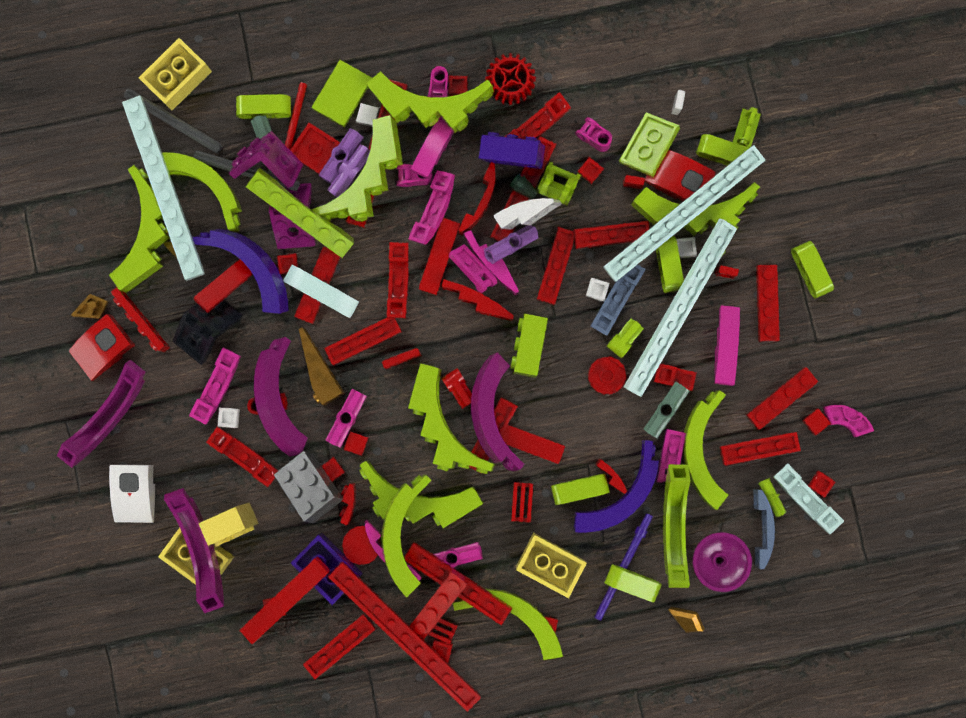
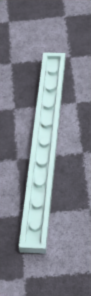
[122,96,205,281]
[603,145,765,282]
[624,218,737,397]

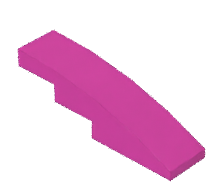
[411,116,454,179]
[464,230,519,295]
[714,305,740,386]

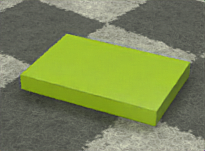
[311,60,372,128]
[619,112,680,177]

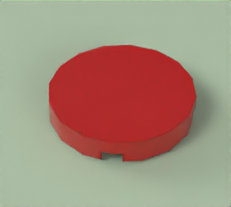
[588,357,626,395]
[342,525,381,565]

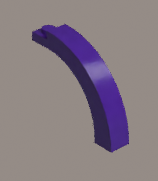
[193,229,289,314]
[574,440,659,533]

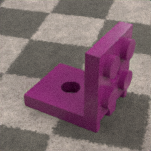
[229,131,303,189]
[269,183,316,249]

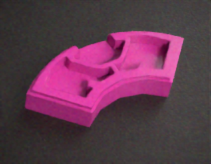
[823,405,874,437]

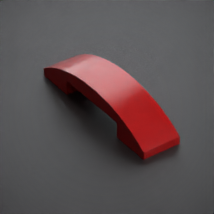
[505,92,571,140]
[458,162,495,235]
[387,242,409,318]
[206,427,279,487]

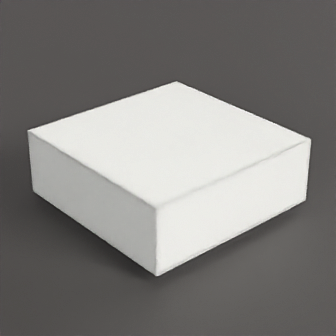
[671,90,685,115]
[356,103,379,127]
[676,237,697,258]
[586,278,610,302]
[217,407,240,428]

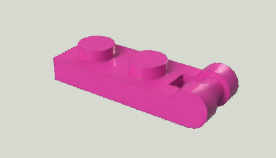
[449,244,497,293]
[656,429,686,483]

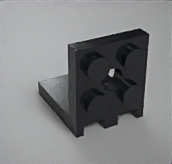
[172,300,243,365]

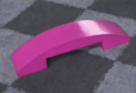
[408,170,454,245]
[189,347,241,425]
[364,520,422,580]

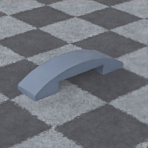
[591,264,646,336]
[753,489,775,569]

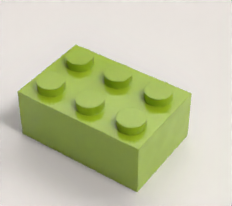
[510,314,548,378]

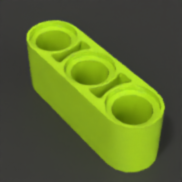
[236,94,291,119]
[696,134,749,166]
[656,236,684,293]
[791,241,834,299]
[551,473,610,505]
[604,564,662,602]

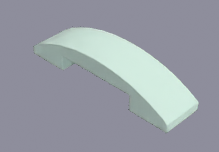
[283,265,359,318]
[774,464,844,534]

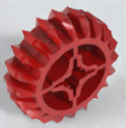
[485,53,536,105]

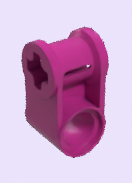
[428,66,449,98]
[575,117,612,152]
[396,164,433,187]

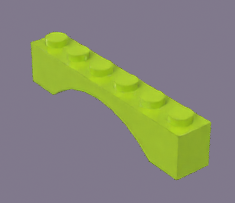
[246,167,354,258]

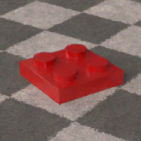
[290,123,340,174]

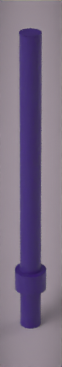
[594,513,653,621]

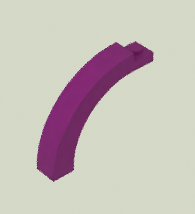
[254,337,308,457]
[471,352,525,471]
[57,360,146,468]
[164,488,224,613]

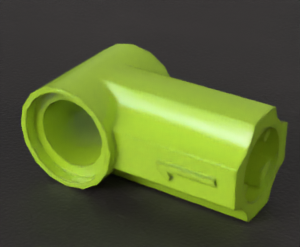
[606,319,644,358]

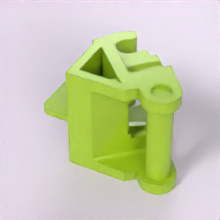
[537,162,581,206]

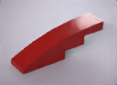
[442,279,514,321]

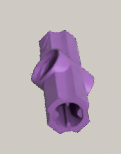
[319,129,364,184]
[327,144,370,197]
[484,225,538,264]

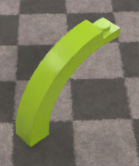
[162,152,242,232]
[683,390,728,510]
[663,464,691,588]
[382,474,431,597]
[453,589,563,660]

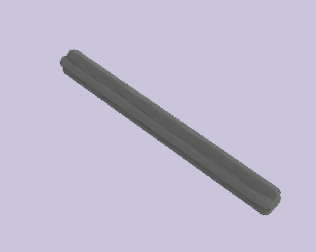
[124,88,223,154]
[193,151,300,191]

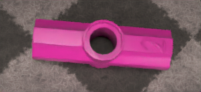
[326,389,367,448]
[433,542,483,568]

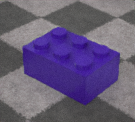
[479,132,545,169]
[291,533,363,605]

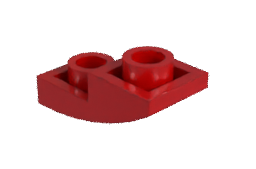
[339,482,356,525]

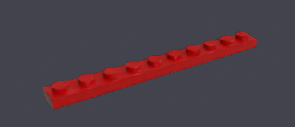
[328,561,481,712]

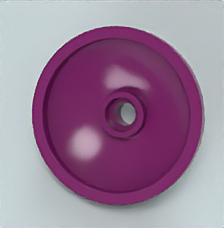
[692,532,752,592]

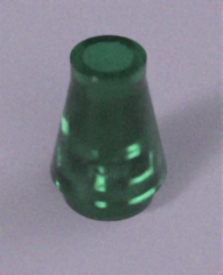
[510,173,538,200]

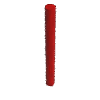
[285,82,307,150]

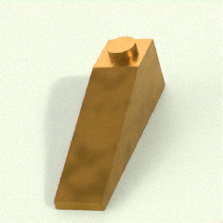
[299,328,345,405]

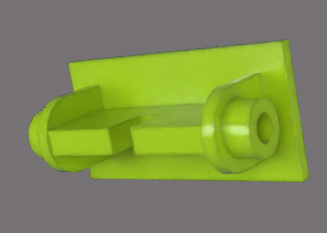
[733,107,761,148]

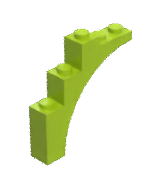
[366,71,494,133]
[311,115,403,222]
[109,165,170,293]
[631,182,760,236]
[408,363,495,474]
[359,461,483,528]

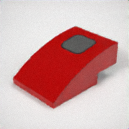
[644,150,716,201]
[69,314,135,381]

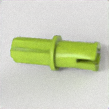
[758,478,786,517]

